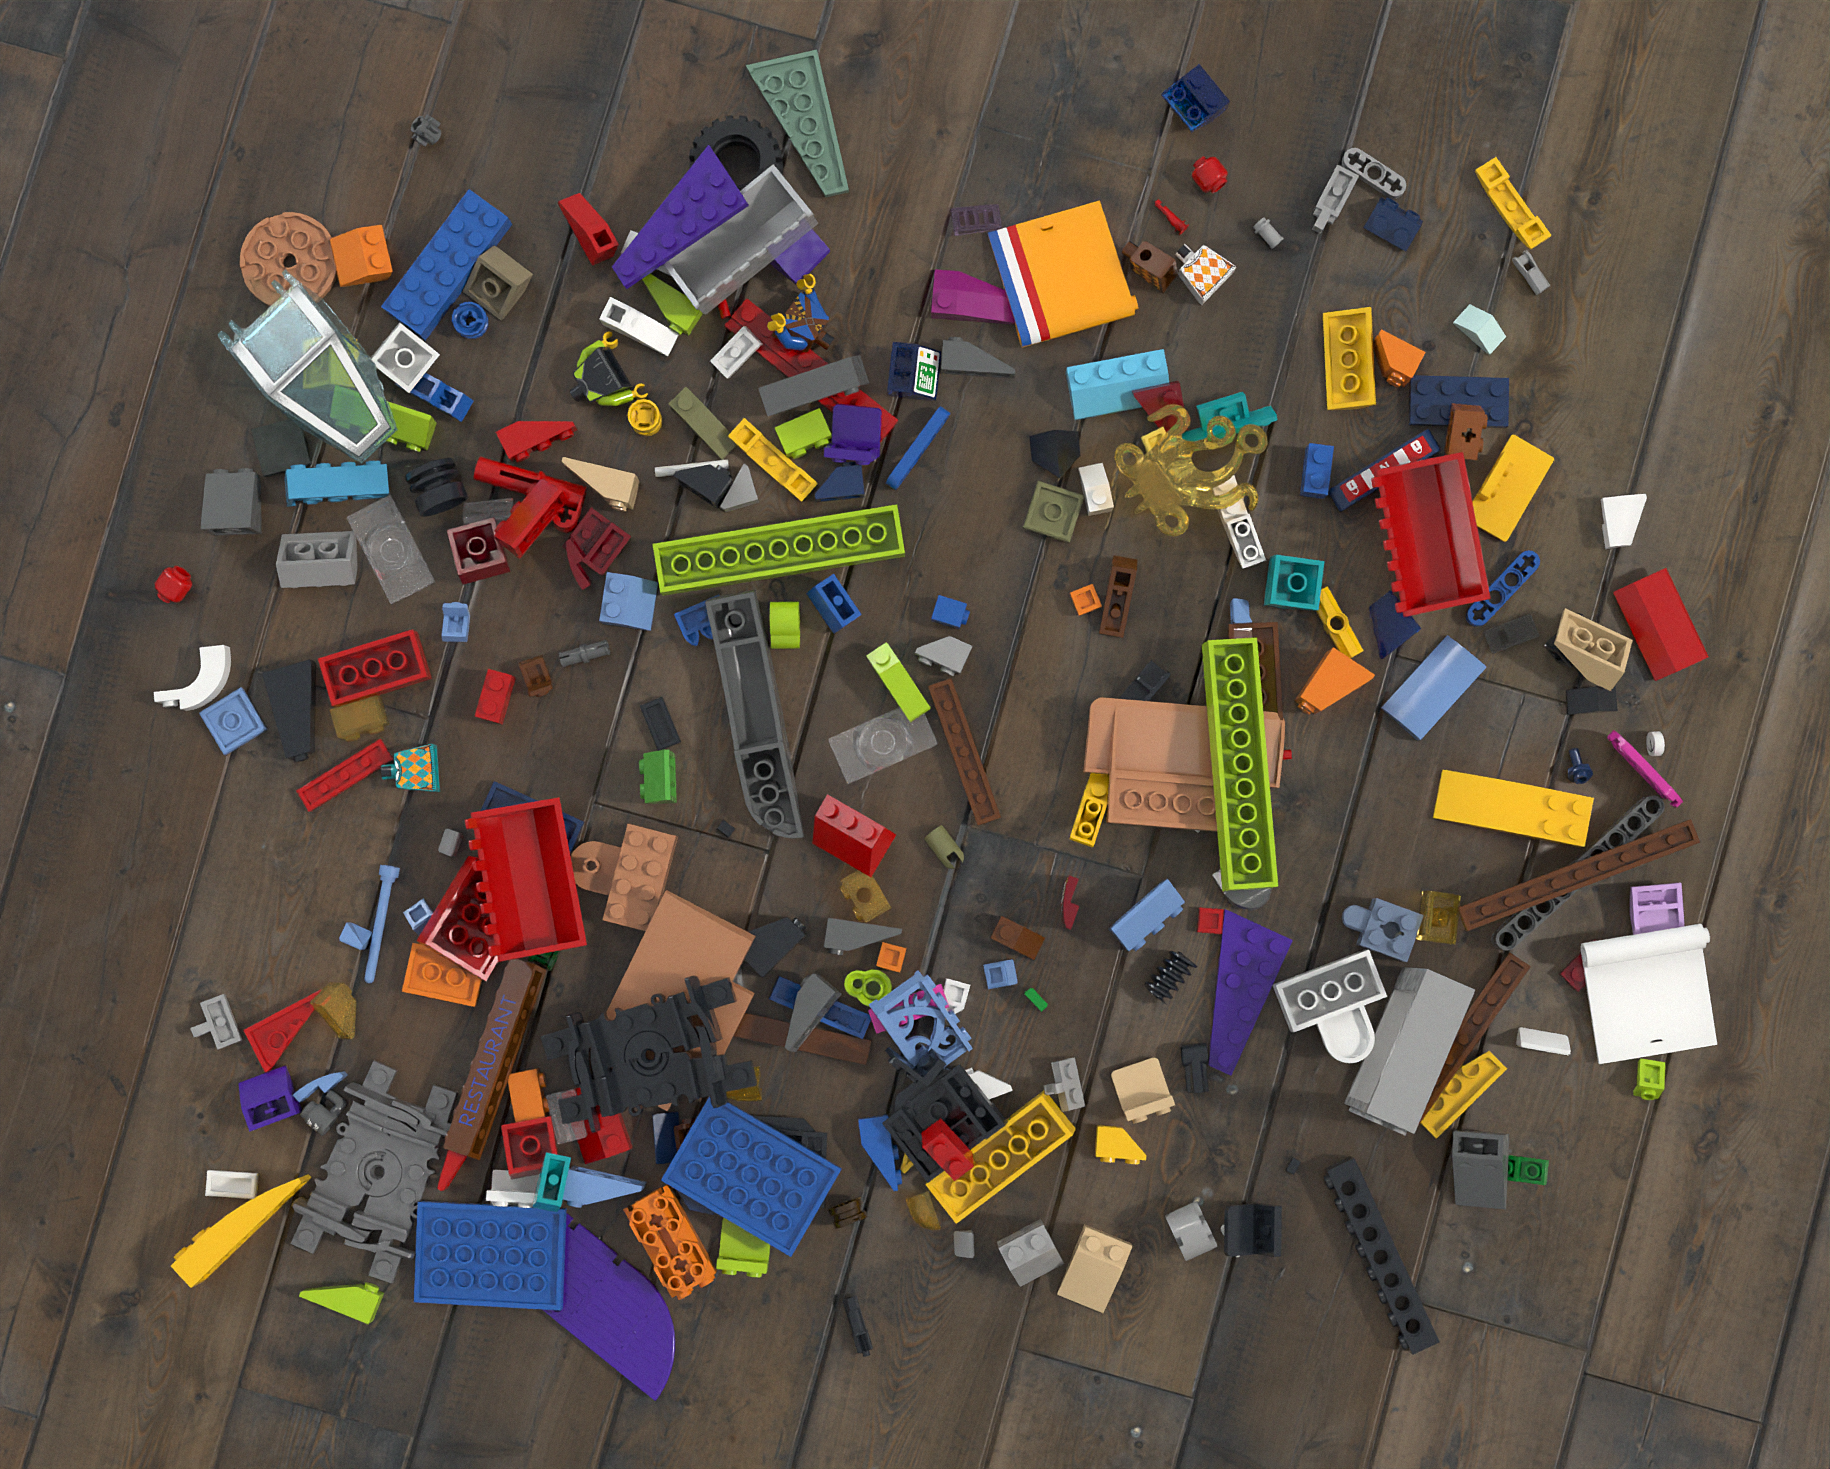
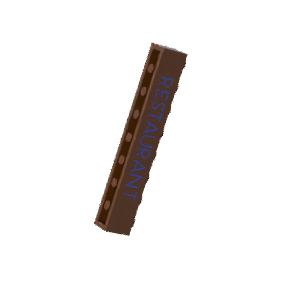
[443,959,546,1160]

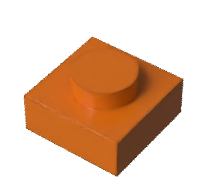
[1070,584,1102,616]
[876,942,907,972]

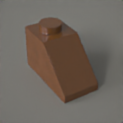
[990,916,1045,960]

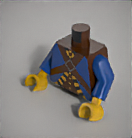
[767,274,835,352]

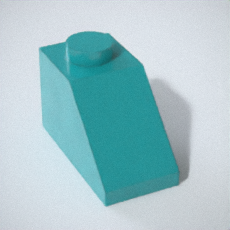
[532,1152,571,1212]

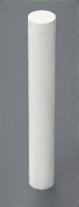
[655,459,729,477]

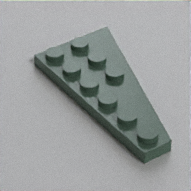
[746,50,849,198]

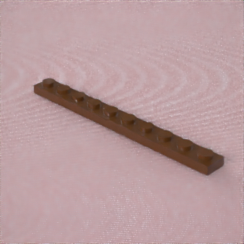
[1457,819,1700,931]

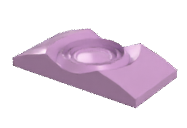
[1630,882,1684,935]

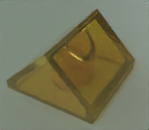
[1417,891,1461,945]

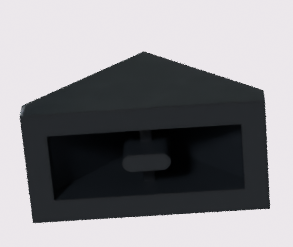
[1566,686,1618,715]

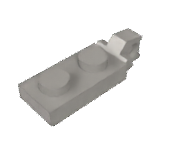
[1312,165,1359,234]

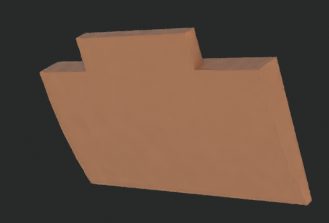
[606,890,756,1111]

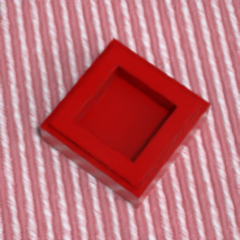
[1197,907,1224,934]

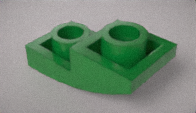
[1507,1155,1549,1185]

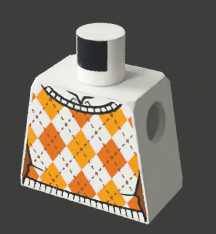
[1175,244,1236,305]

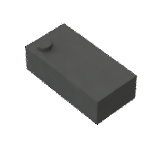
[758,355,869,416]

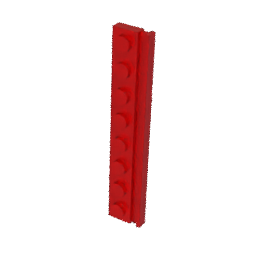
[724,298,898,443]

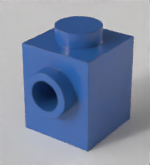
[931,595,970,630]

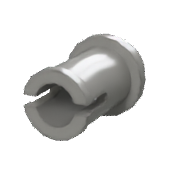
[1253,217,1284,249]

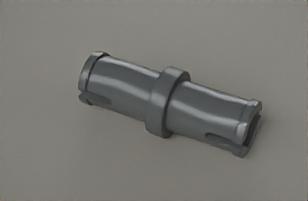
[559,639,611,668]

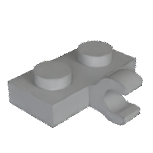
[190,994,242,1050]
[1044,1057,1085,1112]

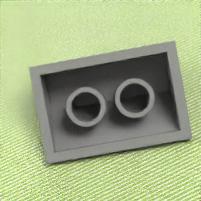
[276,531,357,588]

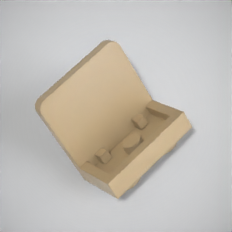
[1111,1057,1175,1124]

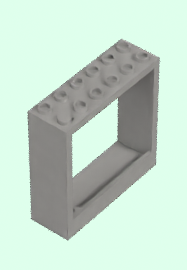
[1344,967,1475,1136]

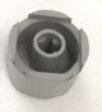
[1165,1201,1218,1261]

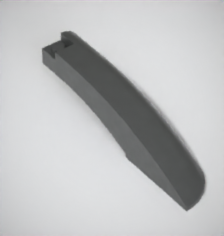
[705,589,804,838]

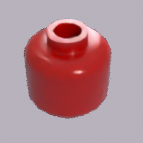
[1192,156,1228,194]
[155,566,192,603]

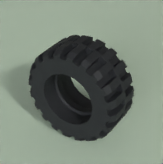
[689,115,783,191]

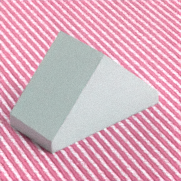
[1453,304,1506,355]

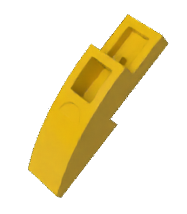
[1070,773,1109,847]

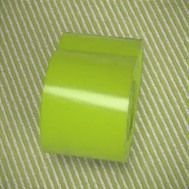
[770,601,800,649]
[844,969,892,1007]

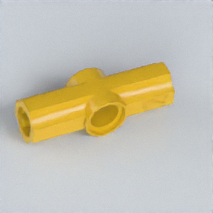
[1316,586,1364,658]

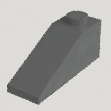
[941,337,1015,378]
[824,918,902,955]
[785,973,841,1052]

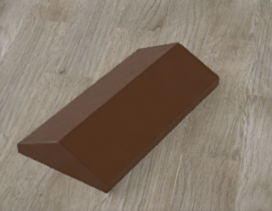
[1228,622,1283,720]

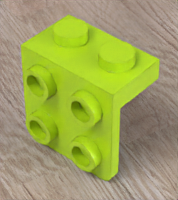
[716,1218,770,1277]

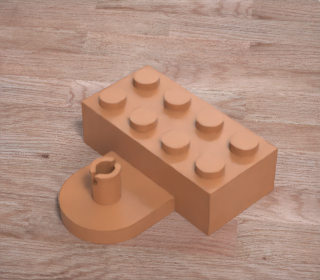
[571,824,678,931]

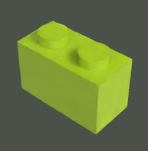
[775,408,832,459]

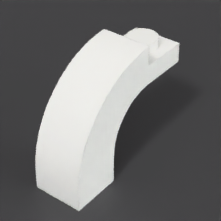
[154,645,231,711]

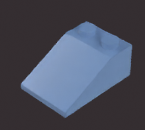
[563,1165,647,1208]

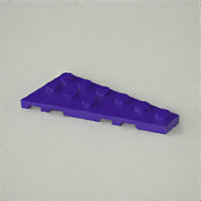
[612,145,749,289]
[1208,909,1293,1076]

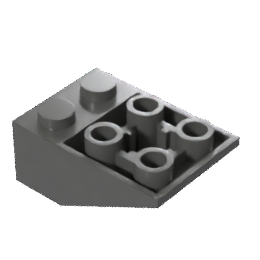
[1452,1130,1510,1209]

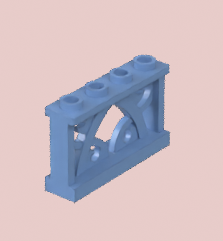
[869,970,973,1066]

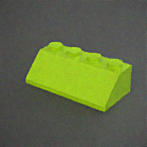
[330,385,437,452]

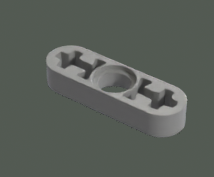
[1342,148,1406,199]

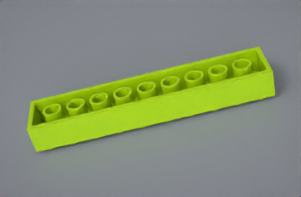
[653,505,905,596]
[1202,638,1278,892]

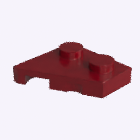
[1132,381,1188,434]

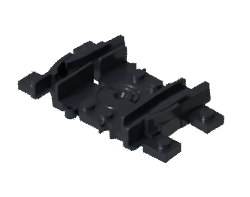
[541,975,757,1133]

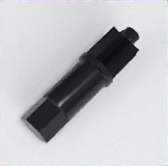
[842,1296,873,1357]

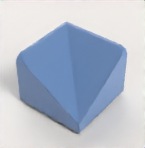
[1230,598,1252,624]
[339,922,373,950]

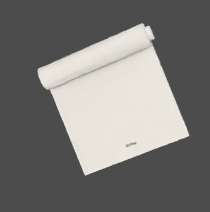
[1581,924,1717,1064]

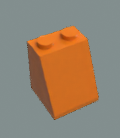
[1294,647,1375,715]

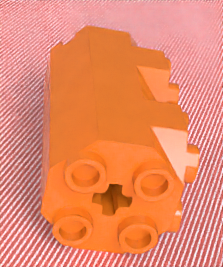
[623,1184,717,1300]

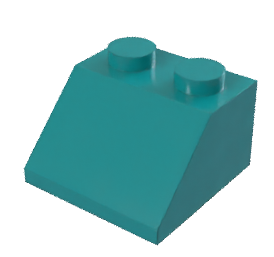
[1264,555,1325,611]

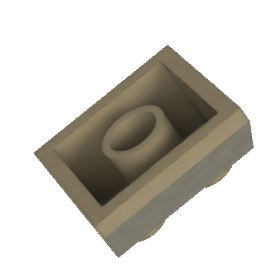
[463,245,533,320]

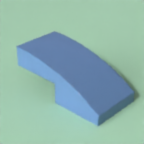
[293,1071,348,1102]

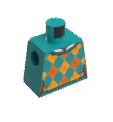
[381,744,440,792]

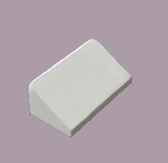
[1516,1027,1571,1055]

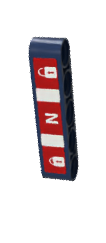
[1328,429,1442,512]

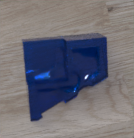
[1369,590,1421,659]

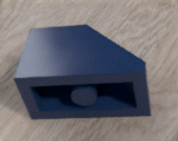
[815,462,865,503]

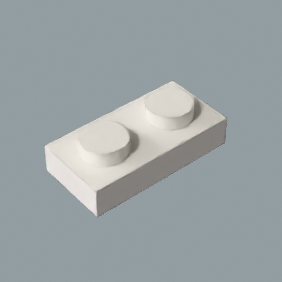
[711,326,763,379]

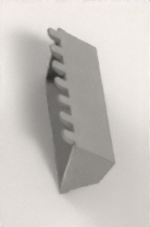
[663,164,818,315]

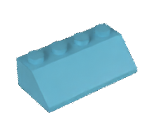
[1066,349,1169,420]

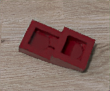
[566,536,592,590]

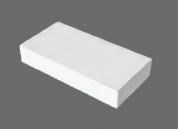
[205,1170,259,1199]

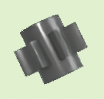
[411,114,441,147]

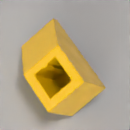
[1095,1125,1146,1164]

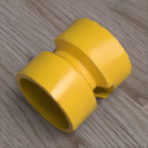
[627,399,663,436]

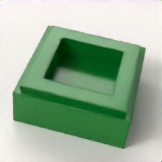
[1024,988,1048,1012]

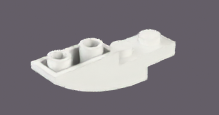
[1207,468,1266,569]

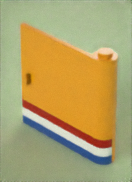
[988,201,1138,348]

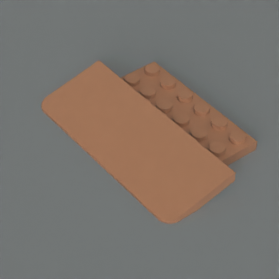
[1083,698,1285,832]

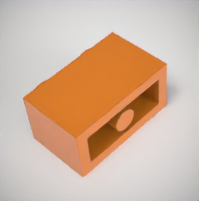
[508,1068,551,1123]

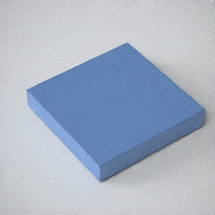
[199,687,268,755]

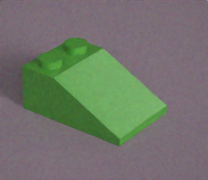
[639,750,677,804]

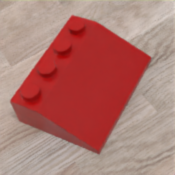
[417,856,498,981]

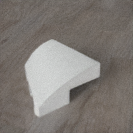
[1601,494,1647,549]

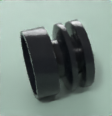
[405,458,469,517]

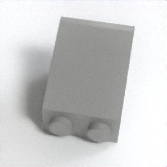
[997,1219,1064,1287]

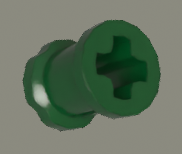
[528,951,560,971]

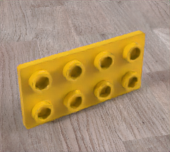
[1472,435,1554,542]

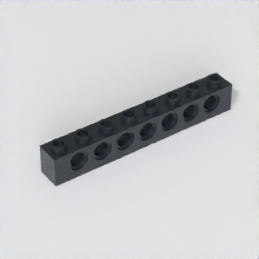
[1323,1156,1440,1355]

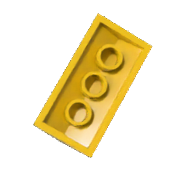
[1323,307,1376,410]

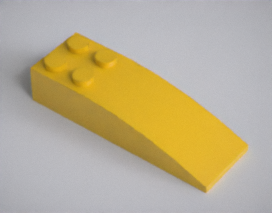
[1433,770,1594,848]
[925,1091,1075,1224]
[171,1174,312,1288]

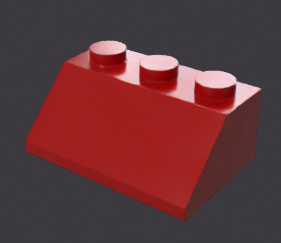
[494,479,566,559]
[812,794,896,877]
[561,1087,633,1164]

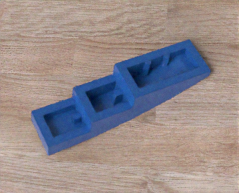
[769,976,871,1039]

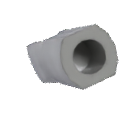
[1512,250,1550,295]

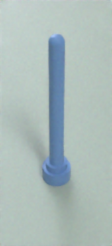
[364,865,400,983]

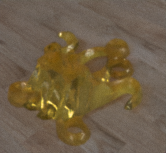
[1114,404,1268,536]

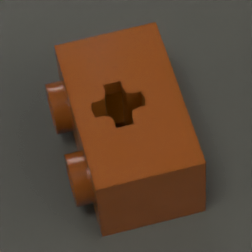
[1444,403,1488,460]

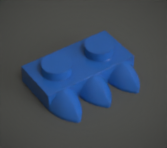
[674,594,720,646]

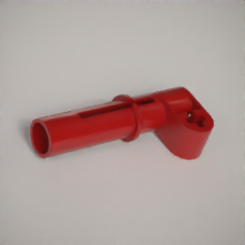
[473,457,587,533]

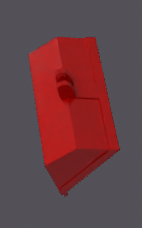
[1371,452,1491,617]
[465,797,587,962]

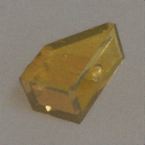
[310,982,356,1040]

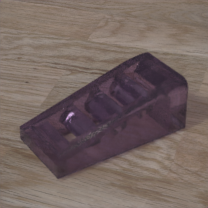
[950,204,1002,236]

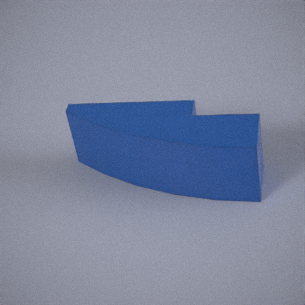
[395,373,474,422]

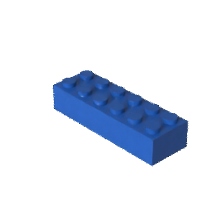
[381,189,512,341]

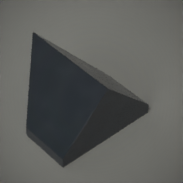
[1029,430,1081,478]

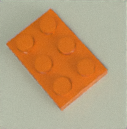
[402,943,482,1007]

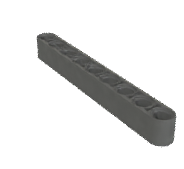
[1491,795,1665,951]

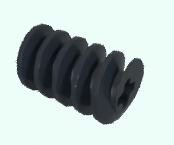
[1144,951,1198,1005]

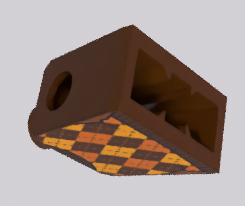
[1122,241,1178,294]

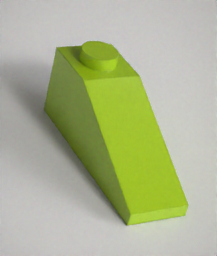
[642,274,703,336]
[866,642,931,722]
[299,1282,384,1324]

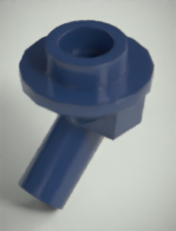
[1568,748,1593,784]

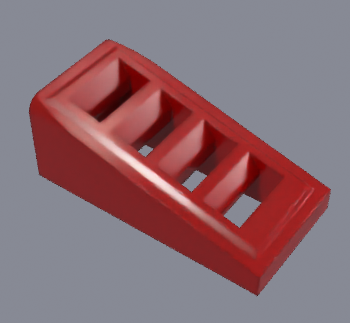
[437,1150,468,1191]

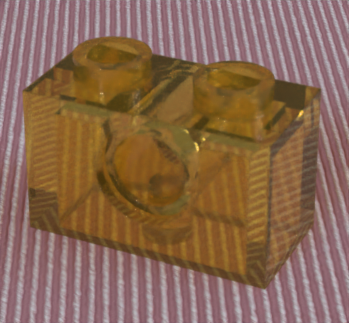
[839,870,891,923]

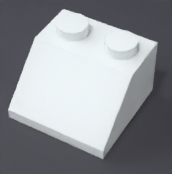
[369,322,440,393]

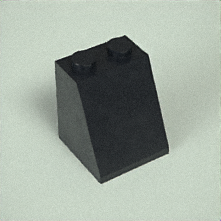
[745,917,807,977]

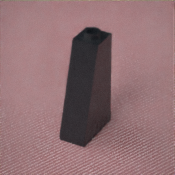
[262,659,316,762]

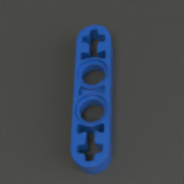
[886,406,951,490]
[1465,550,1540,627]

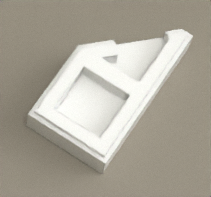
[943,978,970,1014]

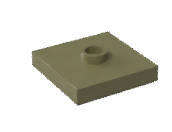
[1023,481,1084,543]

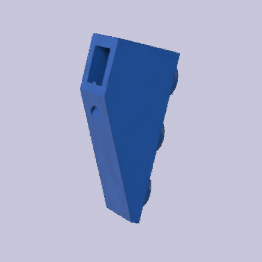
[858,1114,902,1191]

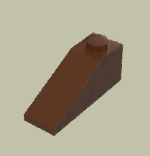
[1099,555,1138,638]

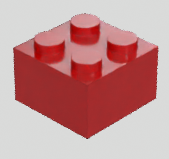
[501,1116,558,1180]

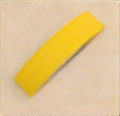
[1475,157,1551,250]
[728,418,818,502]

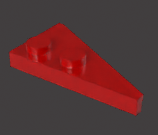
[243,989,325,1073]

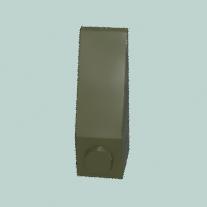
[668,387,737,460]

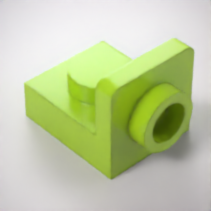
[1633,1058,1665,1100]

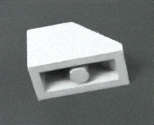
[1078,463,1114,516]
[965,1068,1012,1099]

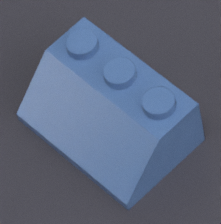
[1108,879,1185,952]

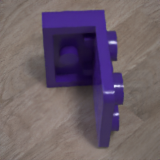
[824,404,882,465]

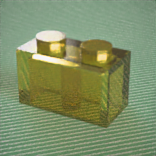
[330,695,390,742]

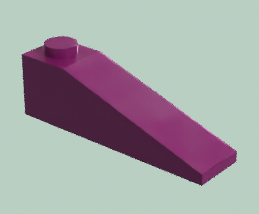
[931,269,1015,325]

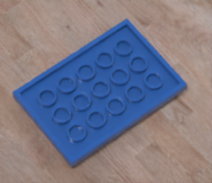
[661,1096,842,1257]
[414,1201,567,1310]

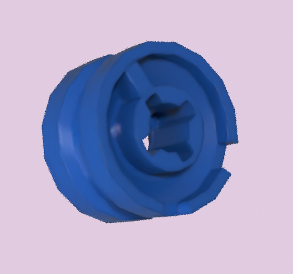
[452,302,488,339]

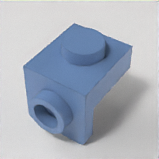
[442,602,470,642]

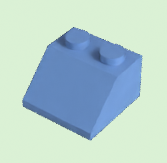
[599,572,658,631]

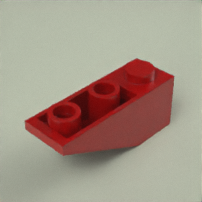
[558,193,619,265]
[496,421,578,463]

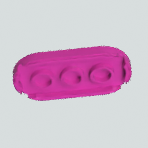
[1607,730,1683,808]

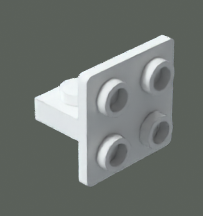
[486,1170,540,1208]

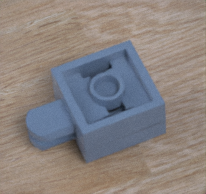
[1342,898,1424,962]

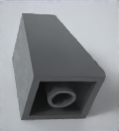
[201,468,262,536]

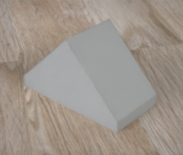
[720,464,759,512]

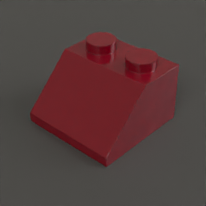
[447,517,510,585]

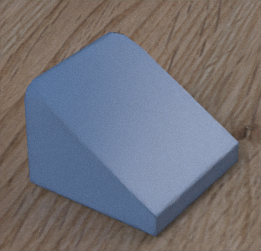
[403,898,434,936]
[983,959,1017,989]

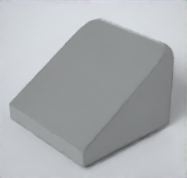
[438,829,463,857]
[954,1230,974,1258]

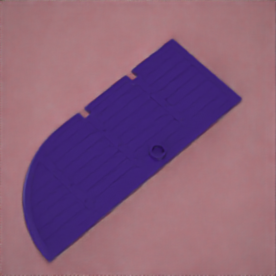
[542,1213,675,1401]

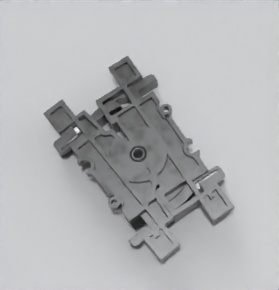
[290,1060,458,1283]

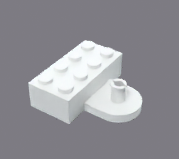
[1273,950,1387,1063]

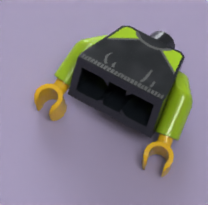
[570,331,648,406]

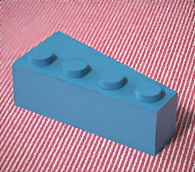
[285,461,389,507]

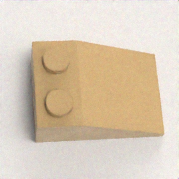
[562,457,640,512]
[1554,608,1632,691]
[1057,1224,1132,1313]

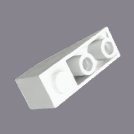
[599,297,679,356]

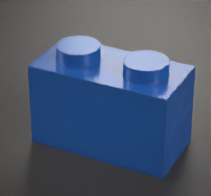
[1300,443,1334,499]
[806,574,862,634]

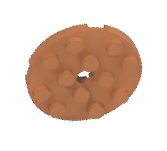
[240,212,337,311]

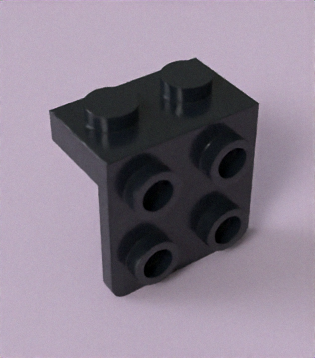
[1224,1203,1282,1257]

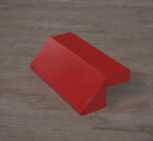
[1613,568,1709,681]

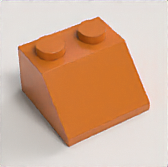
[330,225,393,287]
[1373,329,1425,387]

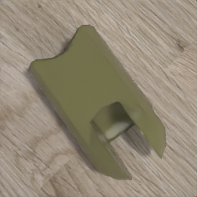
[924,825,964,869]

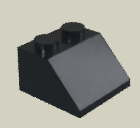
[673,464,733,509]

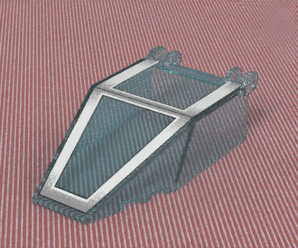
[218,270,398,463]

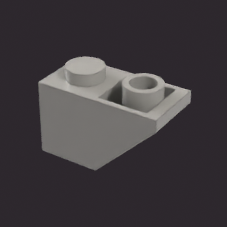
[915,636,972,676]

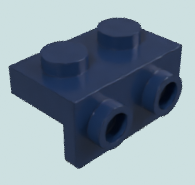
[1364,197,1423,251]

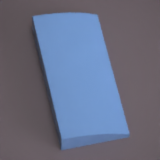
[1381,635,1486,741]

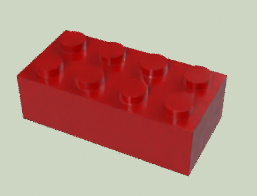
[318,629,432,708]

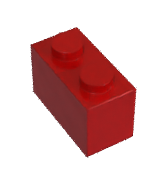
[475,669,516,725]
[921,1118,974,1181]

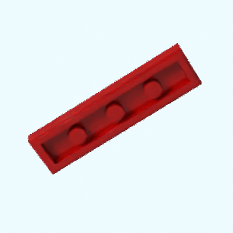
[296,739,394,812]

